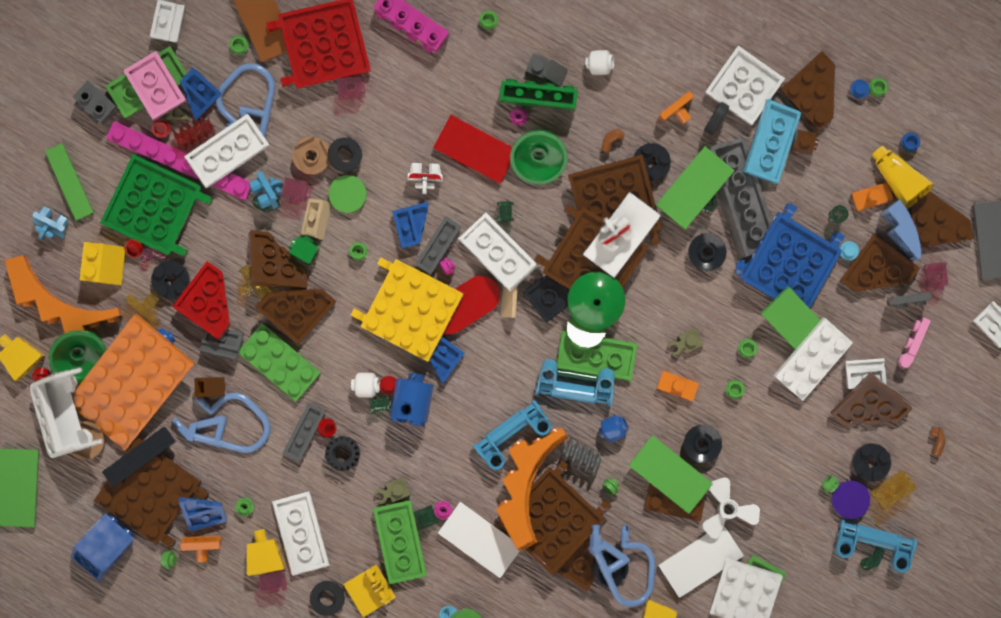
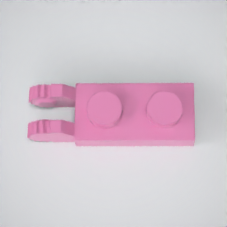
[898,318,930,368]

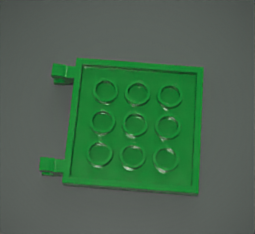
[100,154,213,257]

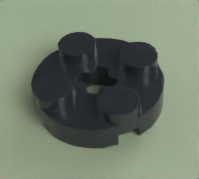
[633,143,671,182]
[151,261,190,299]
[852,443,891,482]
[592,550,629,588]

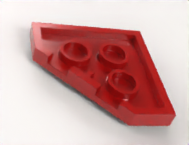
[172,261,231,340]

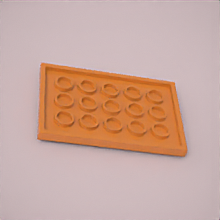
[72,314,196,451]

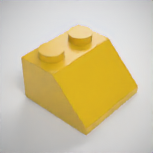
[80,242,126,285]

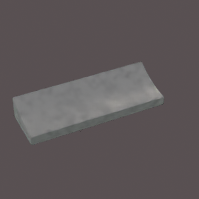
[708,137,772,259]

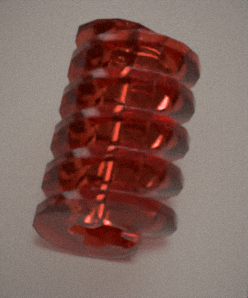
[172,115,216,150]

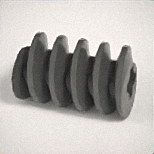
[559,438,602,476]

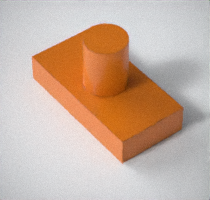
[658,91,694,124]
[851,182,894,212]
[656,371,699,401]
[180,536,222,562]

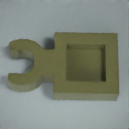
[668,328,704,356]
[374,477,411,504]

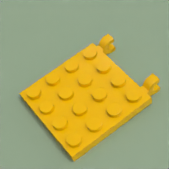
[351,257,464,362]

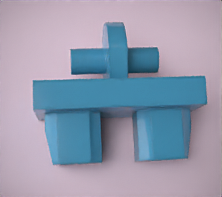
[249,171,284,209]
[32,206,68,240]

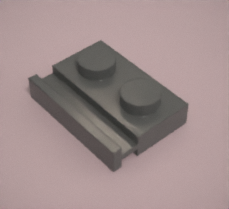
[887,292,932,309]
[199,329,244,361]

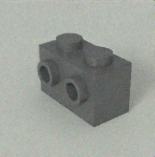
[72,80,118,125]

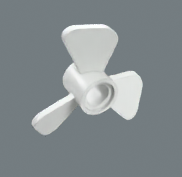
[702,477,760,539]

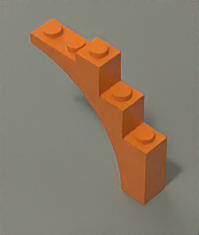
[5,255,123,333]
[496,428,569,551]

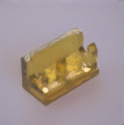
[870,470,917,510]

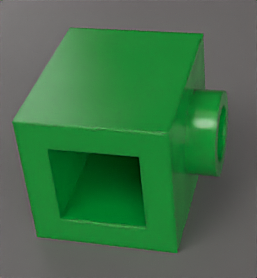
[289,236,320,265]

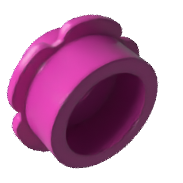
[509,107,528,126]
[439,257,456,276]
[434,501,453,520]

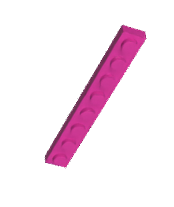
[106,121,251,201]

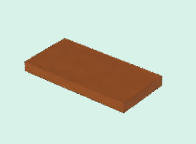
[233,0,287,63]

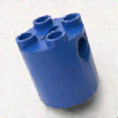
[390,373,434,426]

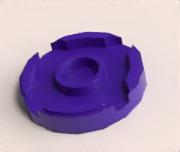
[831,480,870,519]

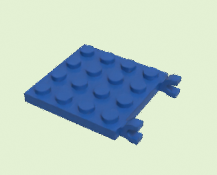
[739,203,845,309]

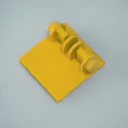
[343,564,396,617]

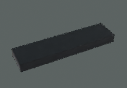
[102,426,176,487]

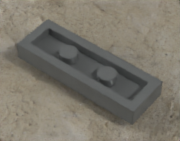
[415,216,462,275]
[282,402,326,463]

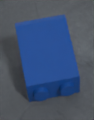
[70,514,134,582]

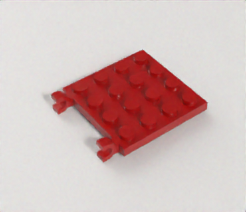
[266,0,371,89]

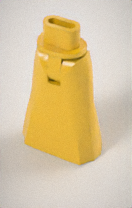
[872,146,934,209]

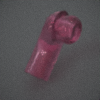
[139,247,169,263]

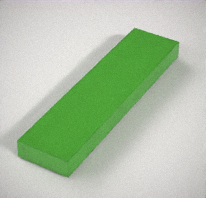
[45,143,94,221]

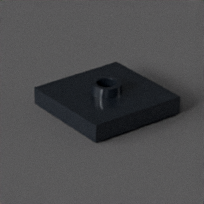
[523,275,569,323]

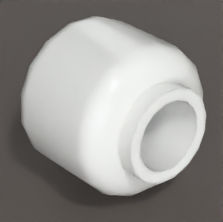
[585,50,614,75]
[351,373,380,397]

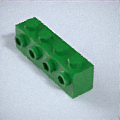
[499,79,578,111]

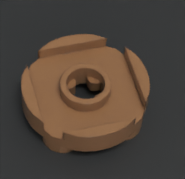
[292,136,330,175]
[70,421,105,460]

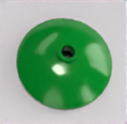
[510,130,568,184]
[568,272,625,330]
[48,330,106,383]

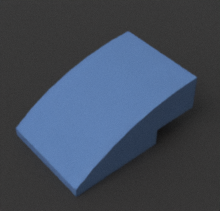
[881,200,921,261]

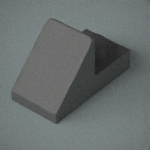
[525,54,568,87]

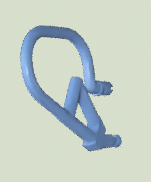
[215,63,275,161]
[171,393,270,453]
[588,525,655,607]

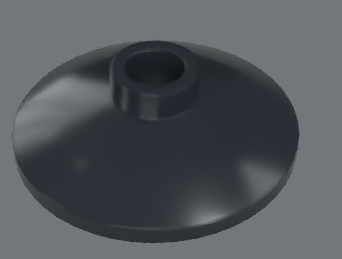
[688,233,727,271]
[684,425,722,463]

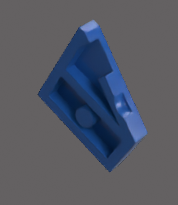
[180,67,222,120]
[392,202,429,249]
[430,337,465,383]
[179,497,227,532]

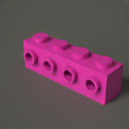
[373,0,449,54]

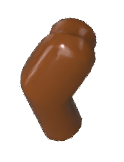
[601,129,624,153]
[930,427,946,456]

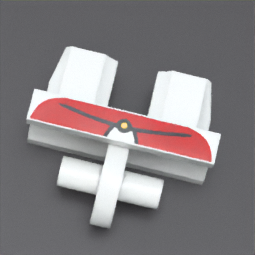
[408,163,443,194]
[597,217,634,252]

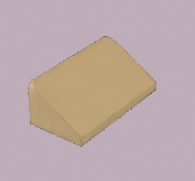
[300,198,331,240]
[501,285,518,318]

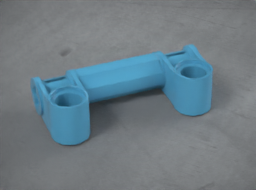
[535,359,615,407]
[472,399,552,470]
[834,519,917,573]

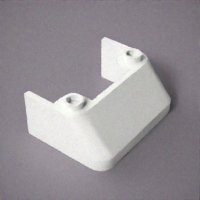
[30,368,102,458]

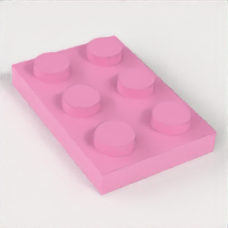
[123,51,187,120]

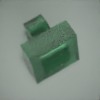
[414,505,439,530]

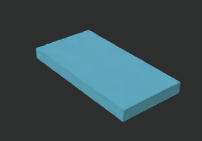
[743,99,802,184]

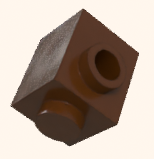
[791,129,818,155]
[194,377,226,397]

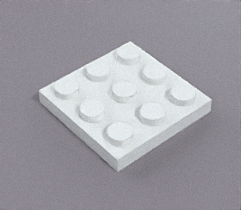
[705,46,785,126]
[709,558,782,618]

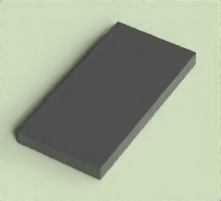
[973,201,1001,280]

